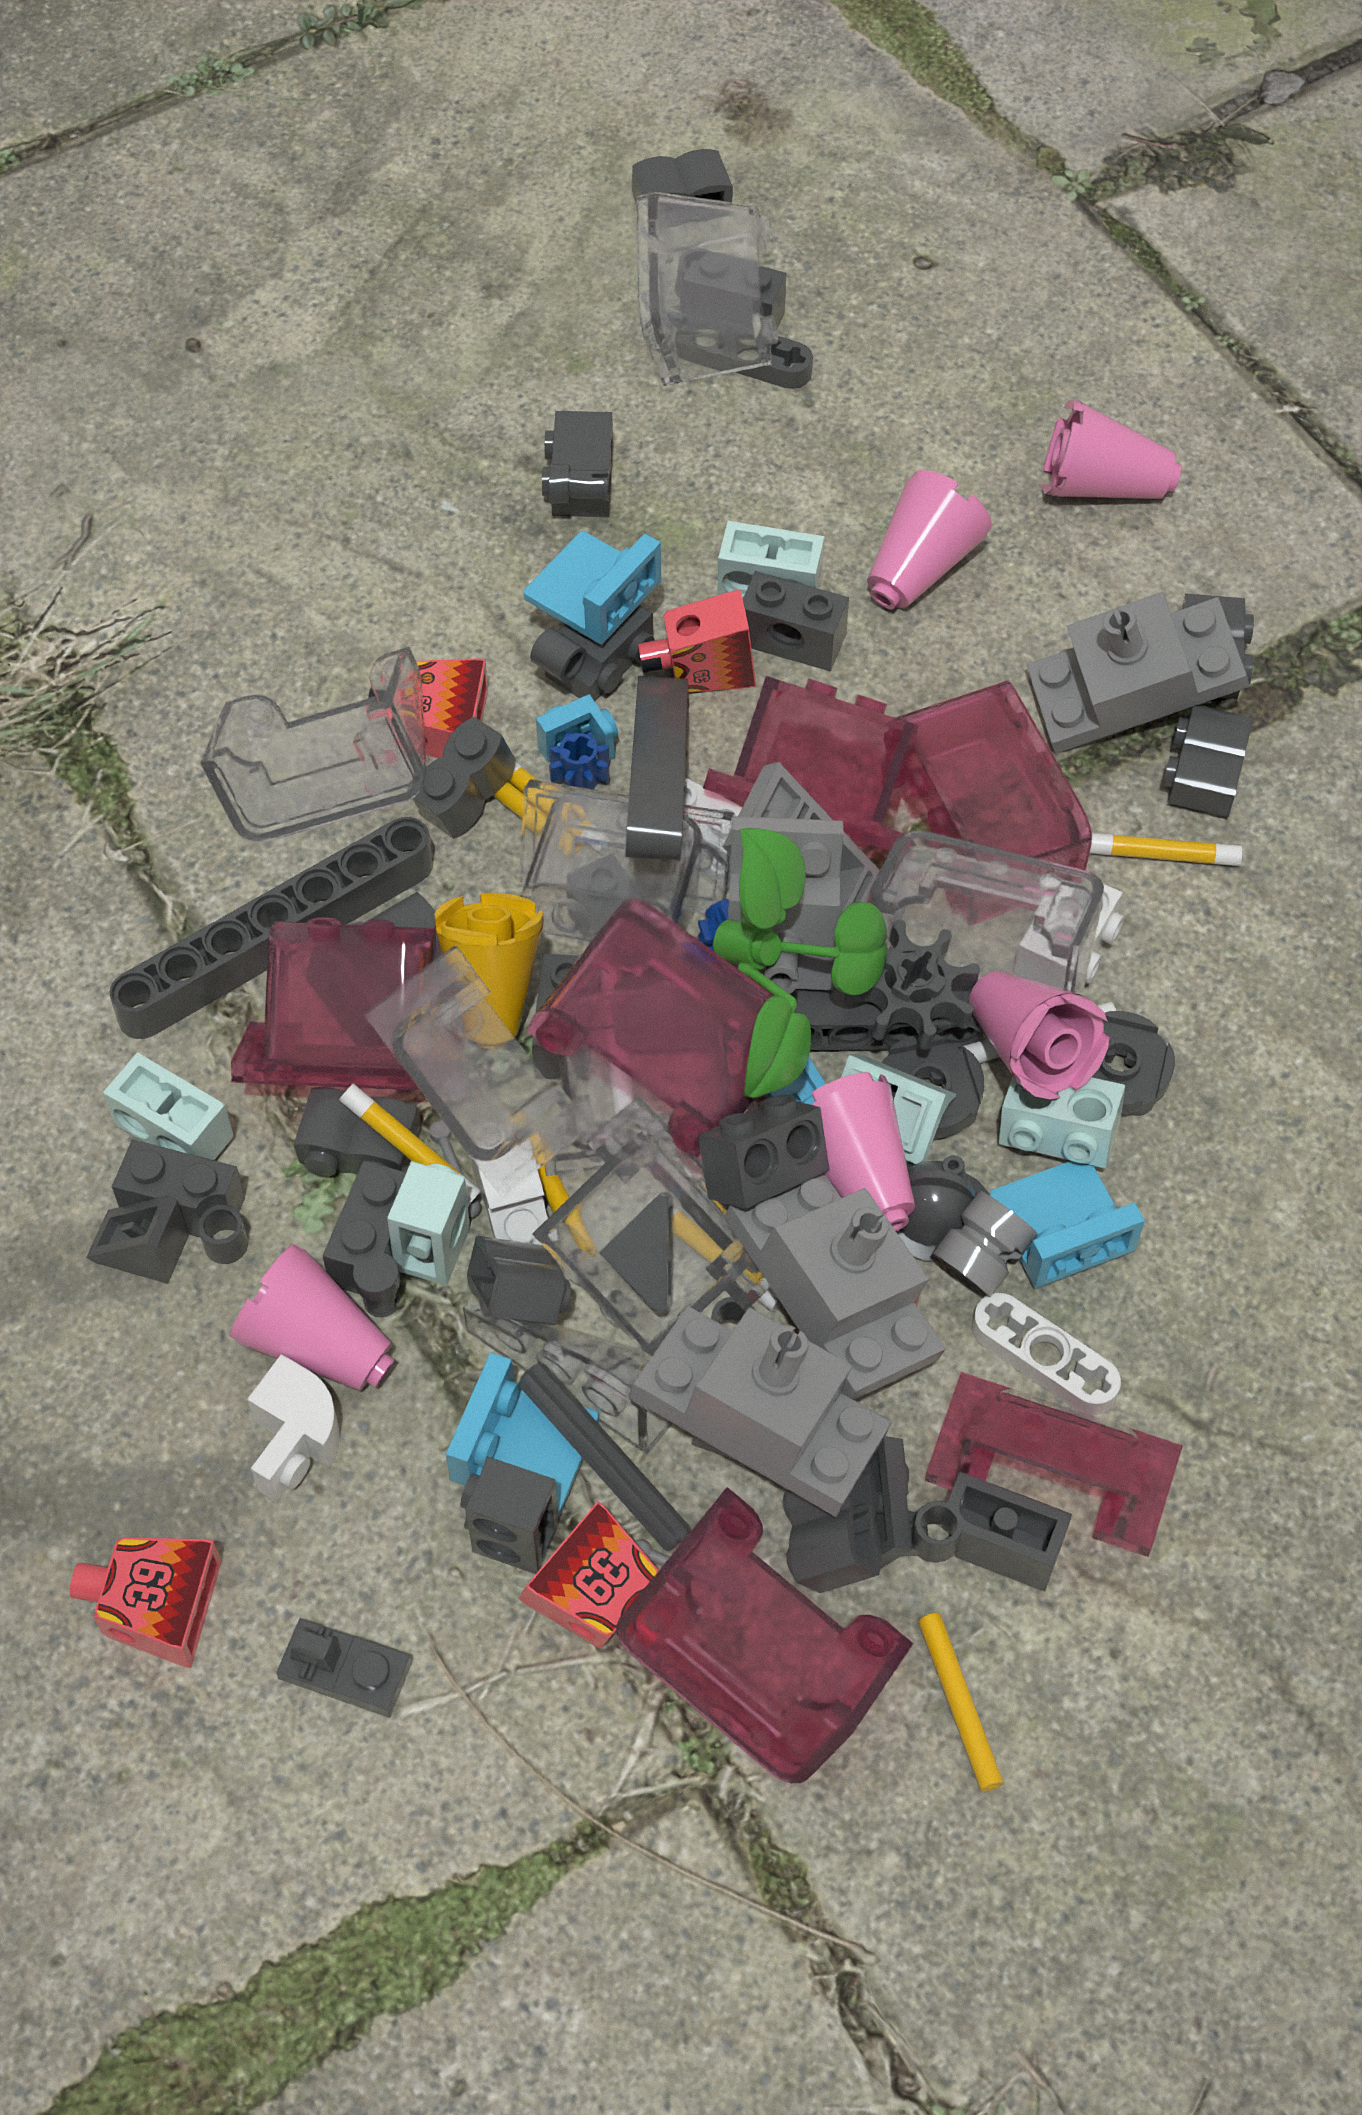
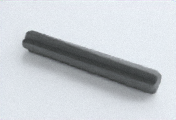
[519,1362,691,1551]

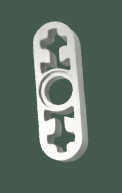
[972,1293,1121,1415]

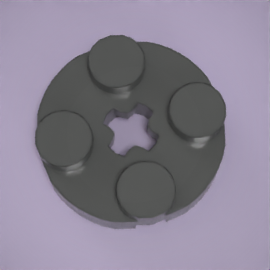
[1092,1011,1175,1116]
[882,1034,985,1139]

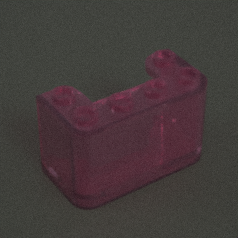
[882,681,1092,926]

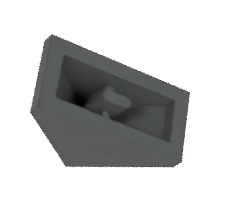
[599,1192,673,1311]
[86,1195,189,1284]

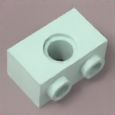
[387,1161,470,1286]

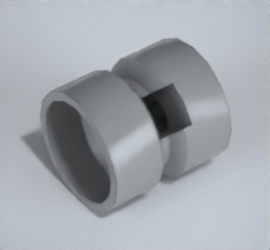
[932,1190,1038,1297]

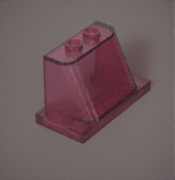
[703,676,921,855]
[231,917,463,1092]
[925,1372,1183,1557]

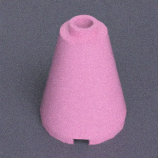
[1042,399,1181,499]
[867,470,992,609]
[969,971,1109,1100]
[811,1072,915,1231]
[229,1244,395,1391]

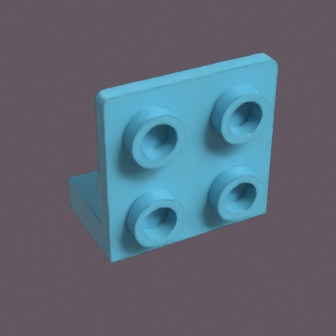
[523,531,661,645]
[990,1161,1145,1289]
[446,1352,599,1516]

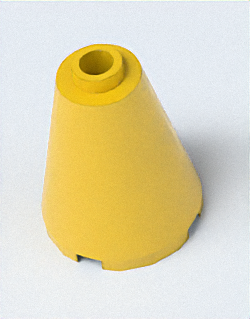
[434,892,544,1049]

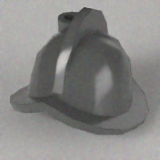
[896,1155,990,1261]

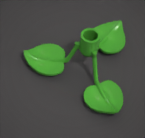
[713,828,887,1098]

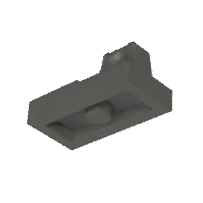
[869,1436,928,1568]
[276,1618,412,1718]

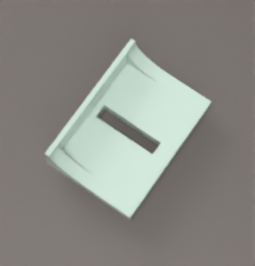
[841,1054,956,1164]

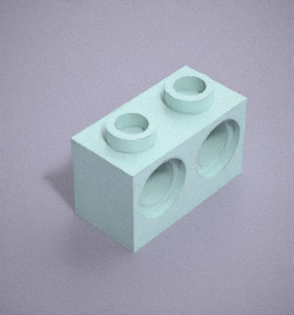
[717,521,825,598]
[103,1052,234,1160]
[999,1077,1125,1168]

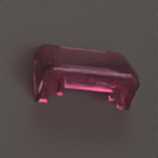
[526,898,774,1161]
[616,1487,914,1784]

